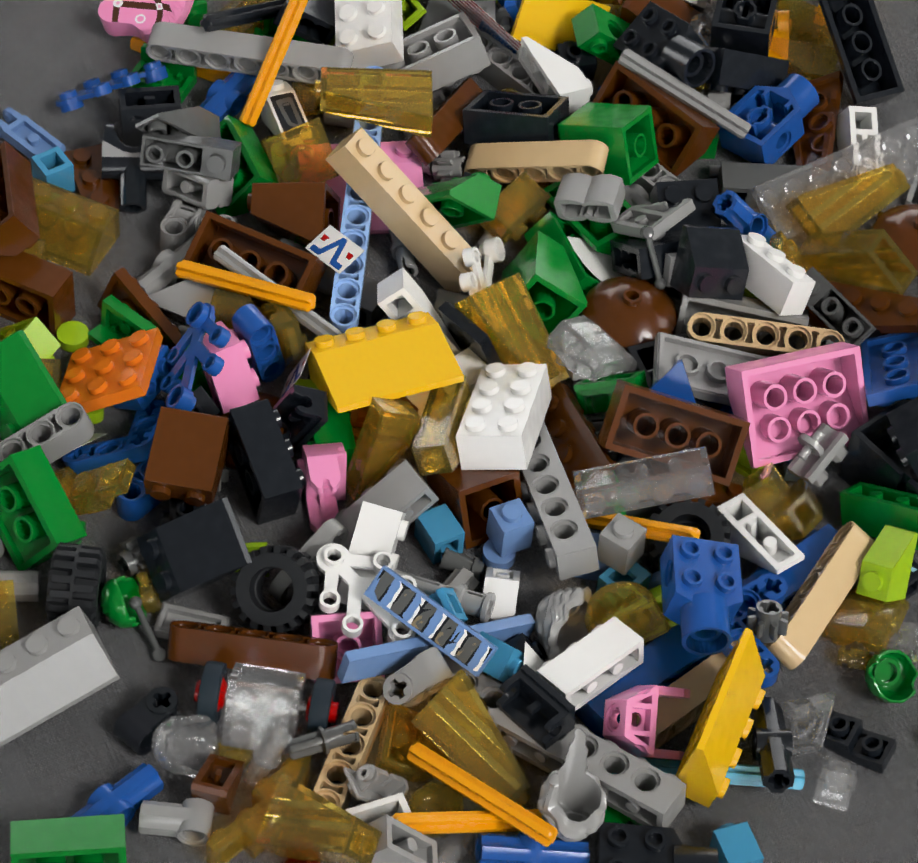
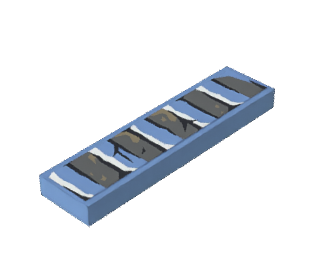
[364,565,498,677]

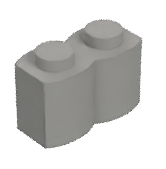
[554,173,626,223]

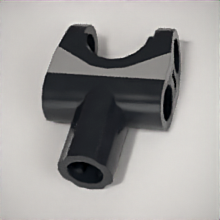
[102,123,164,214]

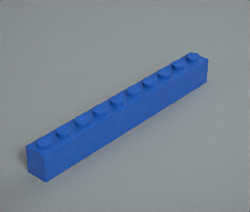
[575,524,838,739]

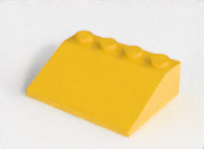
[305,311,464,414]
[675,628,766,808]

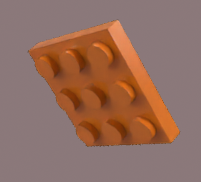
[60,327,163,413]

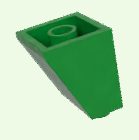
[558,102,659,185]
[498,231,587,346]

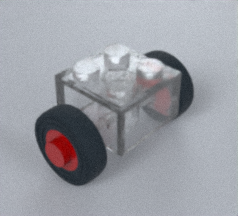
[194,661,339,756]

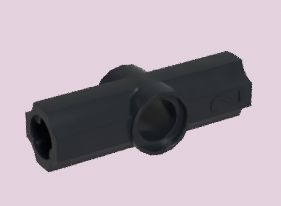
[750,697,795,793]

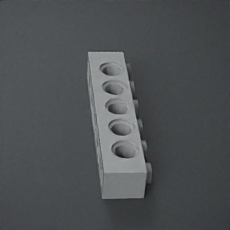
[519,422,599,580]

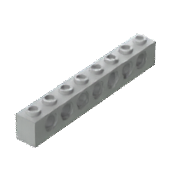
[422,655,687,828]

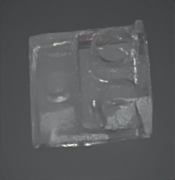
[547,315,637,382]

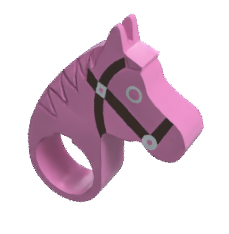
[98,0,194,44]

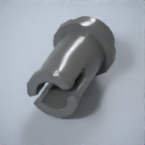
[438,547,484,580]

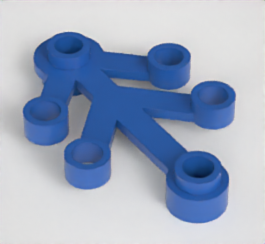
[55,60,169,113]
[160,302,231,411]

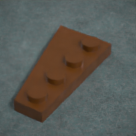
[793,70,844,178]
[805,280,918,333]
[544,382,620,503]

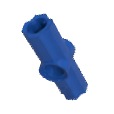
[200,72,257,122]
[712,190,782,250]
[71,763,164,826]
[474,832,590,863]

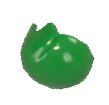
[100,575,147,629]
[865,649,918,703]

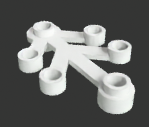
[459,237,505,337]
[316,543,417,642]

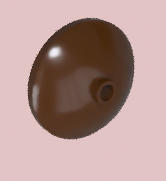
[872,204,918,276]
[582,276,677,352]

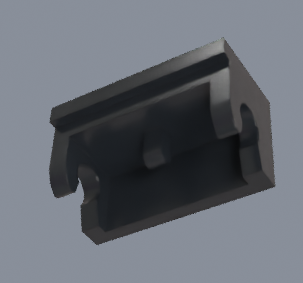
[272,384,328,450]
[497,664,575,750]

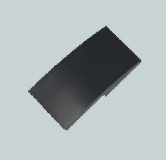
[816,710,896,774]

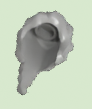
[534,586,597,660]
[537,728,607,842]

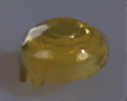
[408,781,464,838]

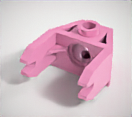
[296,442,347,532]
[602,685,690,760]

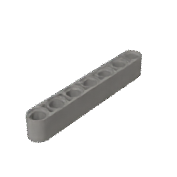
[146,22,354,87]

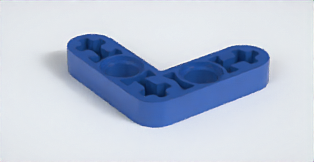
[62,400,166,476]
[722,573,788,688]

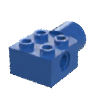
[717,73,819,164]
[660,535,743,656]

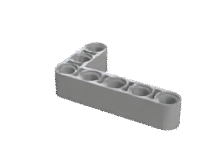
[0,402,95,558]

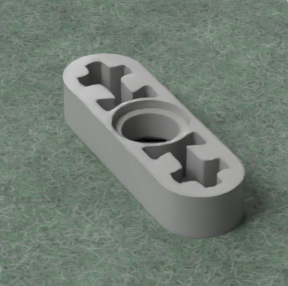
[268,518,349,605]

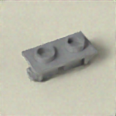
[343,764,409,802]

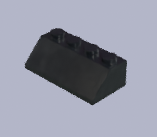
[818,0,905,107]

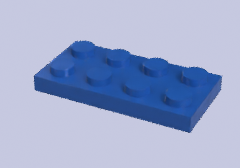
[861,333,918,407]

